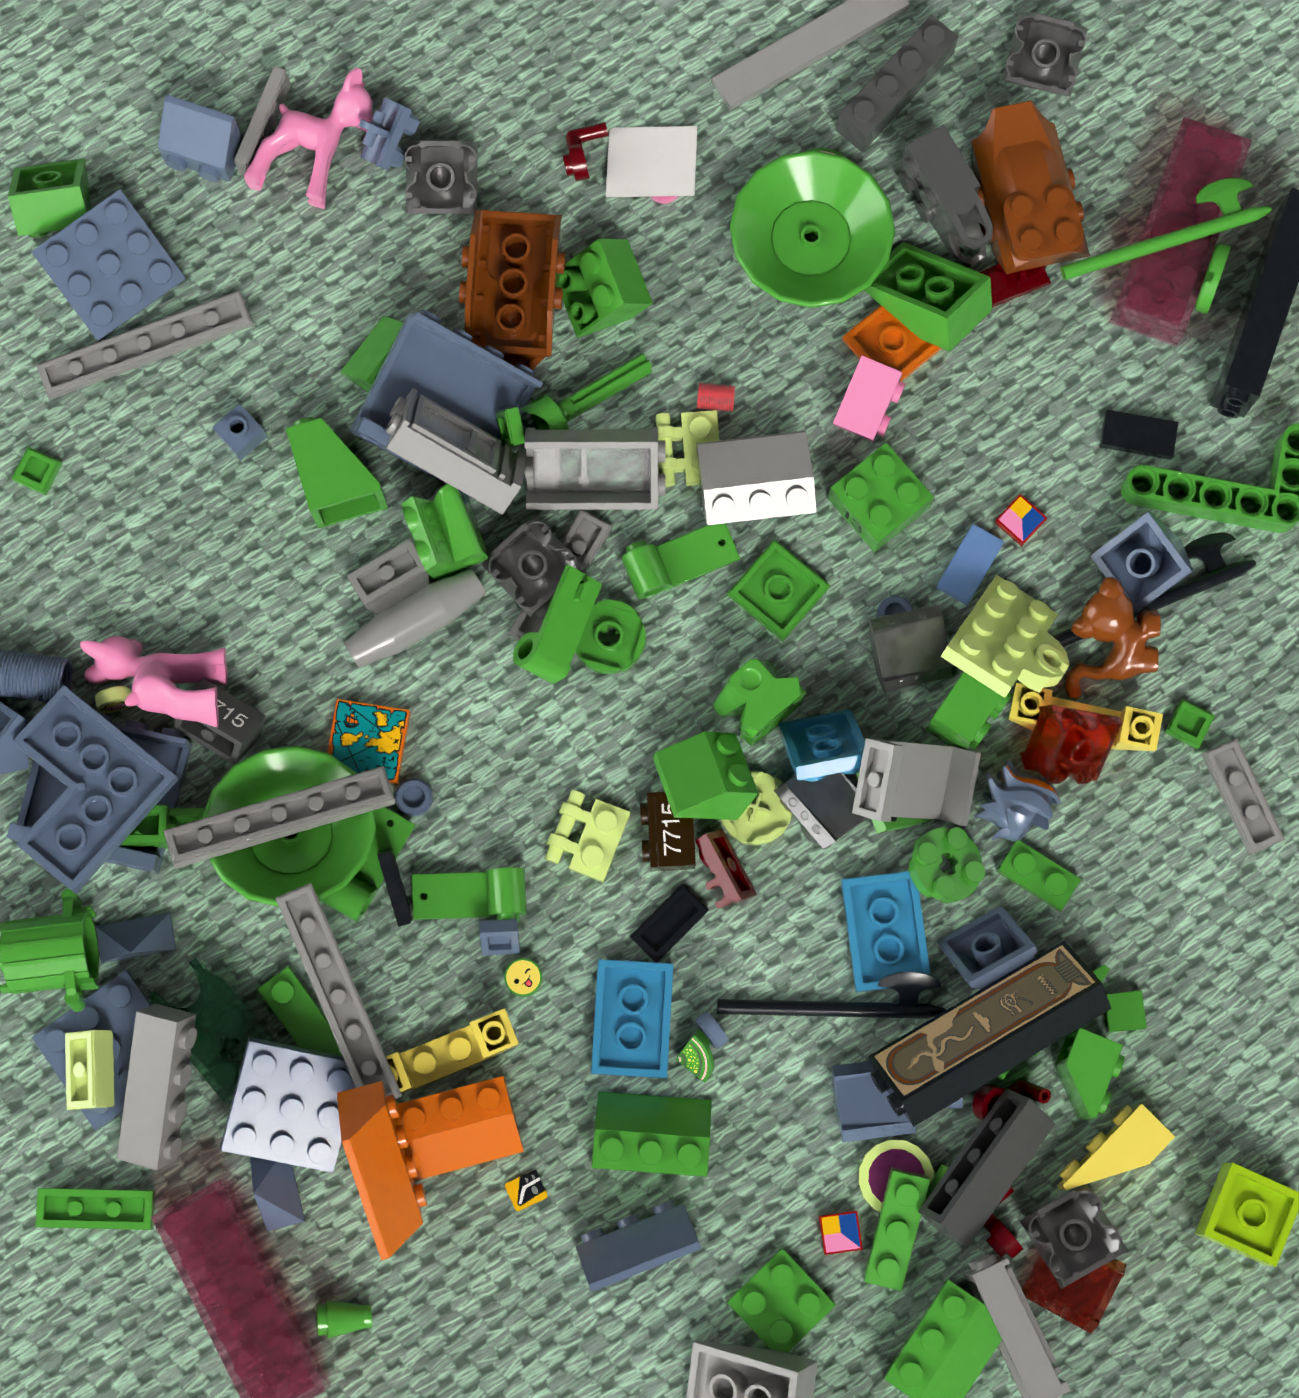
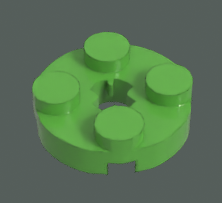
[576,599,646,674]
[909,827,985,904]

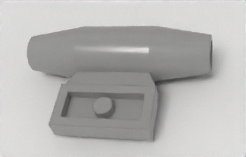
[344,539,486,668]

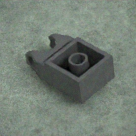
[898,125,993,267]

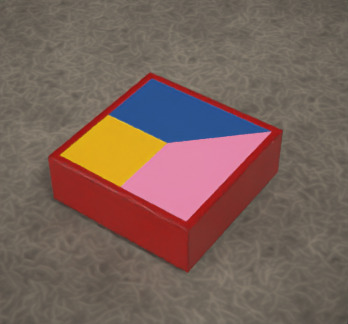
[995,494,1047,547]
[818,1211,863,1255]

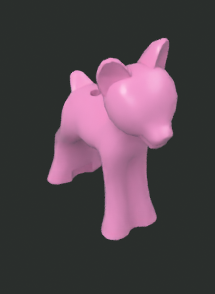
[244,68,373,209]
[80,636,228,728]

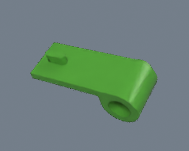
[621,523,741,599]
[513,565,602,684]
[320,807,416,922]
[411,867,527,922]

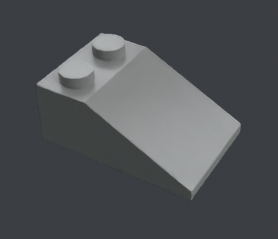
[686,1340,818,1398]

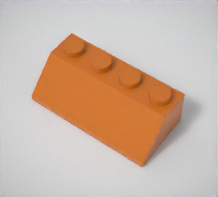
[394,1076,524,1181]
[337,1081,427,1260]

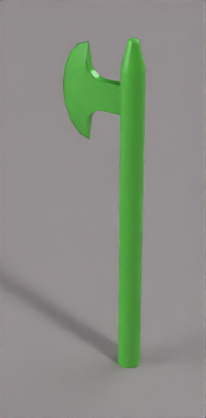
[1060,178,1272,280]

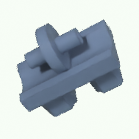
[358,97,420,170]

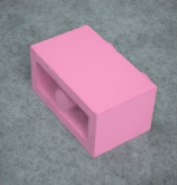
[833,356,906,442]

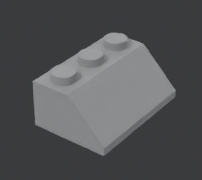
[696,430,817,525]

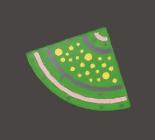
[676,1029,715,1083]

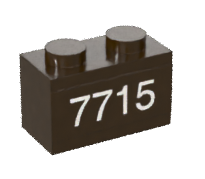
[640,792,696,872]

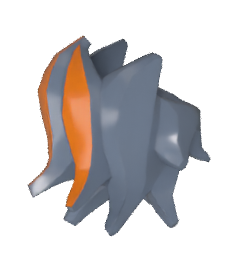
[975,760,1061,841]

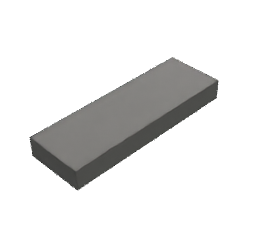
[234,66,291,175]
[1201,738,1285,855]

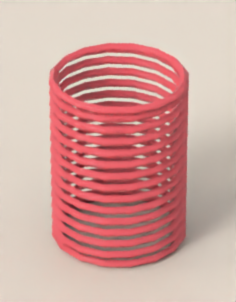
[697,383,735,412]

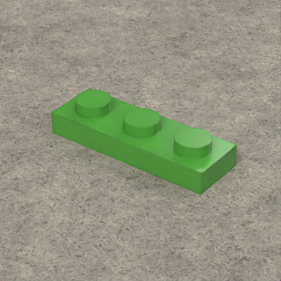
[863,1167,930,1291]
[35,1188,156,1230]

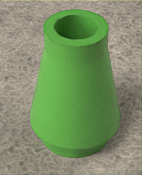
[316,1300,372,1339]

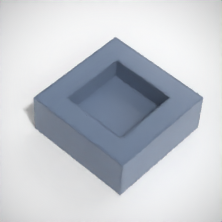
[479,919,520,956]

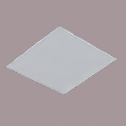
[606,126,697,197]

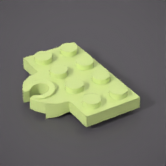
[941,575,1069,698]

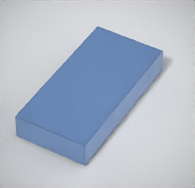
[936,524,1005,606]

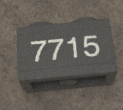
[173,678,266,765]

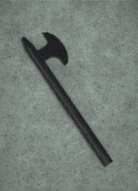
[1053,532,1256,647]
[717,972,946,1019]

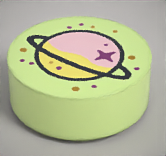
[95,686,132,713]

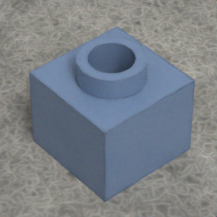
[212,404,267,461]

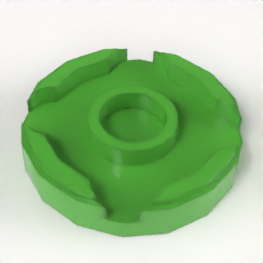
[1194,242,1232,315]

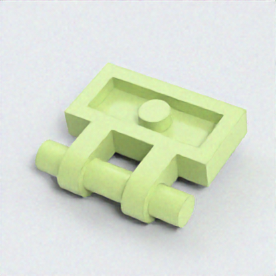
[656,410,719,487]
[544,790,631,883]

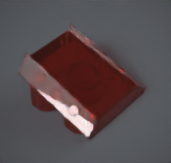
[1020,705,1122,784]
[1022,1254,1127,1334]

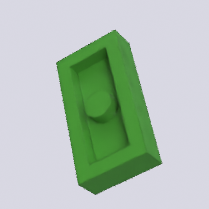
[996,840,1081,912]

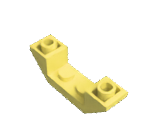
[1008,682,1163,751]
[386,1008,519,1094]

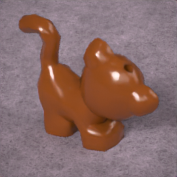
[1065,577,1161,699]

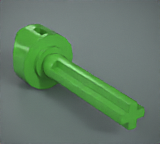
[520,353,652,430]

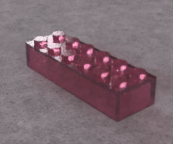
[1109,117,1252,347]
[151,1179,331,1398]

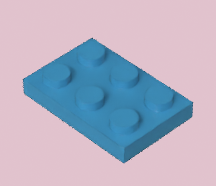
[778,709,865,782]
[841,871,931,993]
[591,959,673,1079]

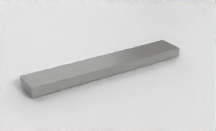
[712,0,910,111]
[36,290,253,400]
[163,766,395,869]
[275,883,402,1099]

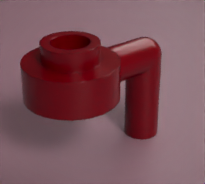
[562,122,609,182]
[972,1079,1051,1121]
[983,1187,1023,1259]

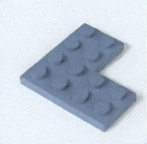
[13,685,178,894]

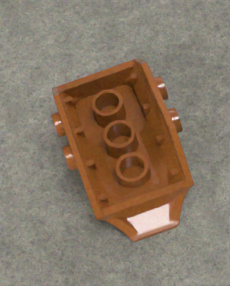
[972,101,1090,274]
[459,210,565,371]

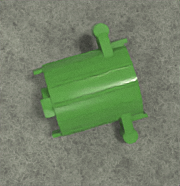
[0,888,99,1012]

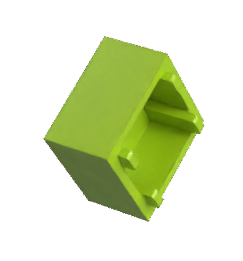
[1194,1162,1299,1267]

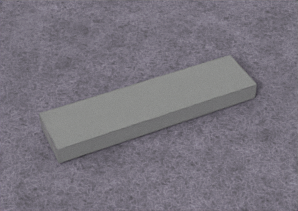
[509,510,613,640]

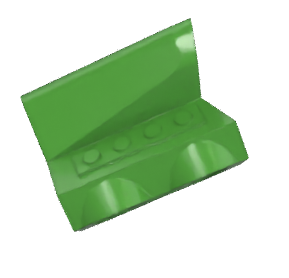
[401,484,488,581]
[713,659,807,746]

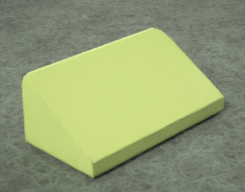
[65,1030,115,1110]

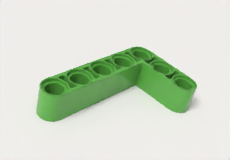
[1121,423,1299,533]

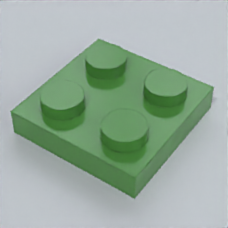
[727,1248,836,1353]

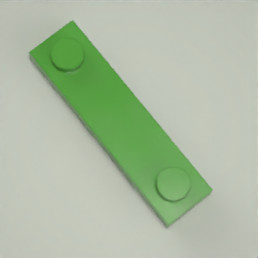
[258,967,342,1056]

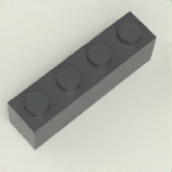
[836,14,959,153]
[918,1088,1055,1248]

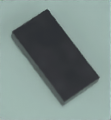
[1100,410,1179,460]
[377,847,413,927]
[630,884,709,963]

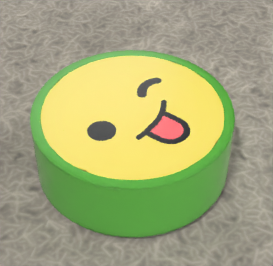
[504,958,542,997]

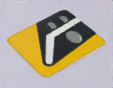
[505,1170,548,1211]

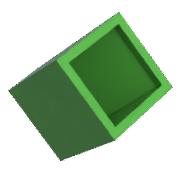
[285,417,388,529]

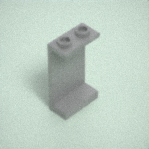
[852,738,981,826]

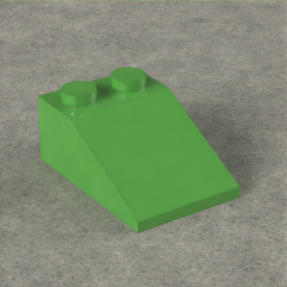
[864,242,992,352]

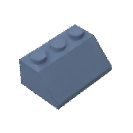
[575,1199,701,1292]

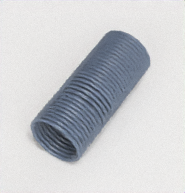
[0,649,73,703]

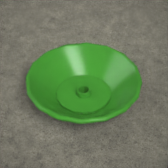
[730,150,895,308]
[202,745,376,907]

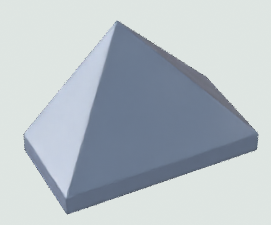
[96,913,176,963]
[250,1157,305,1231]

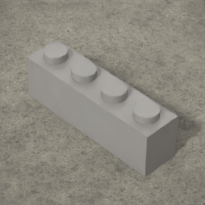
[117,1004,197,1170]

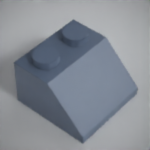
[158,94,243,182]

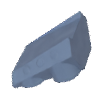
[832,1061,916,1142]

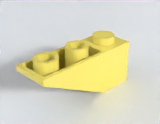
[1057,1104,1175,1190]

